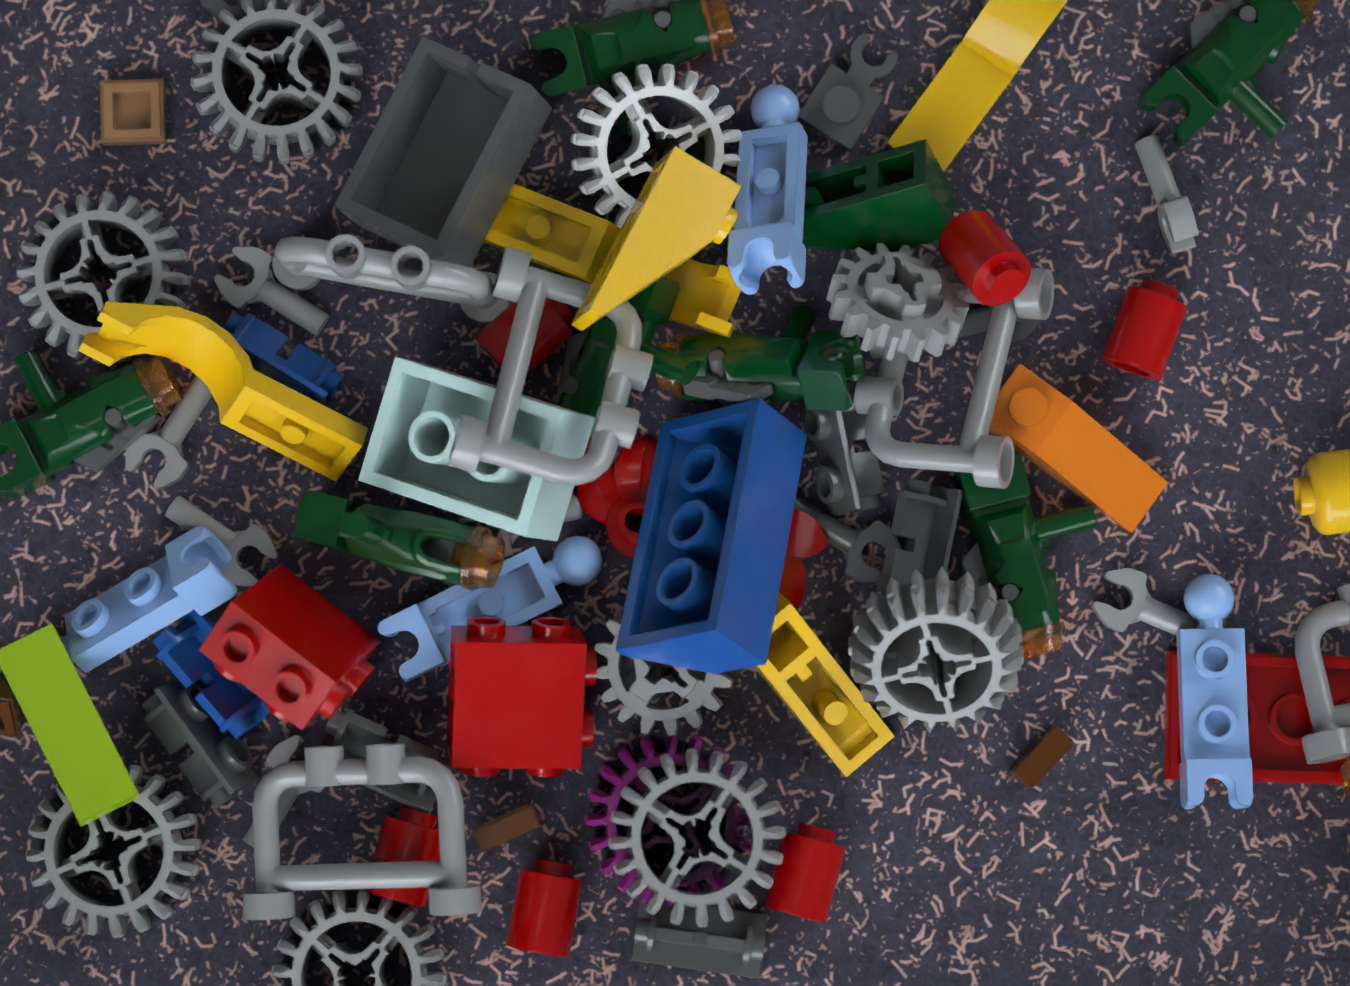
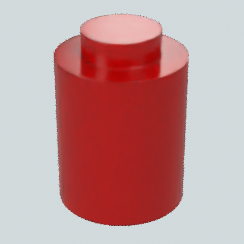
[938,210,1031,306]
[1101,279,1187,381]
[474,298,574,374]
[365,806,440,907]
[764,822,846,923]
[506,858,583,957]

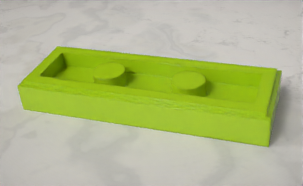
[0,623,140,827]

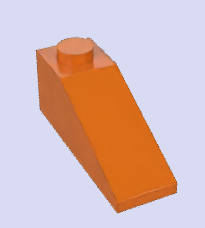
[989,364,1168,534]

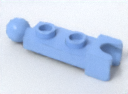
[727,84,808,295]
[60,526,238,673]
[377,536,603,682]
[1176,573,1253,810]

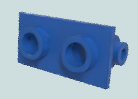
[224,312,344,406]
[153,609,270,740]

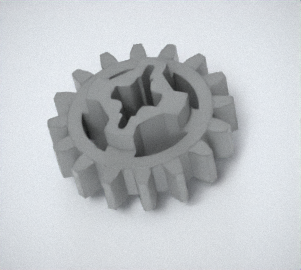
[826,243,969,362]
[594,619,734,736]

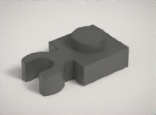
[798,33,898,153]

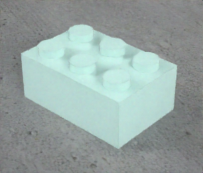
[358,357,595,541]

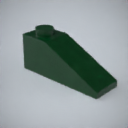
[802,139,954,252]

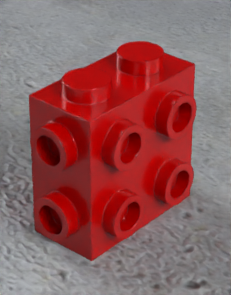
[199,564,381,730]
[446,616,597,777]

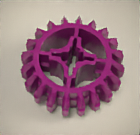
[584,733,752,907]

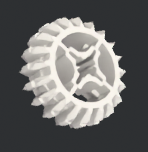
[570,64,742,228]

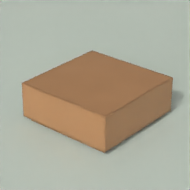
[100,79,167,146]

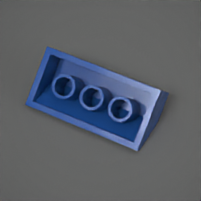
[615,398,807,674]

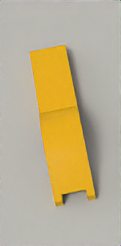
[886,0,1069,172]
[484,184,741,338]
[78,301,368,481]

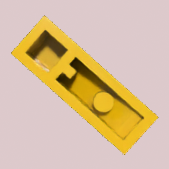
[571,146,741,331]
[754,593,895,777]

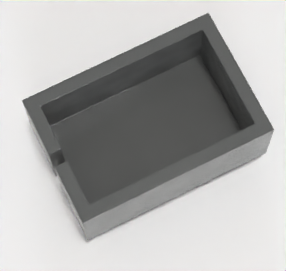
[334,36,553,267]

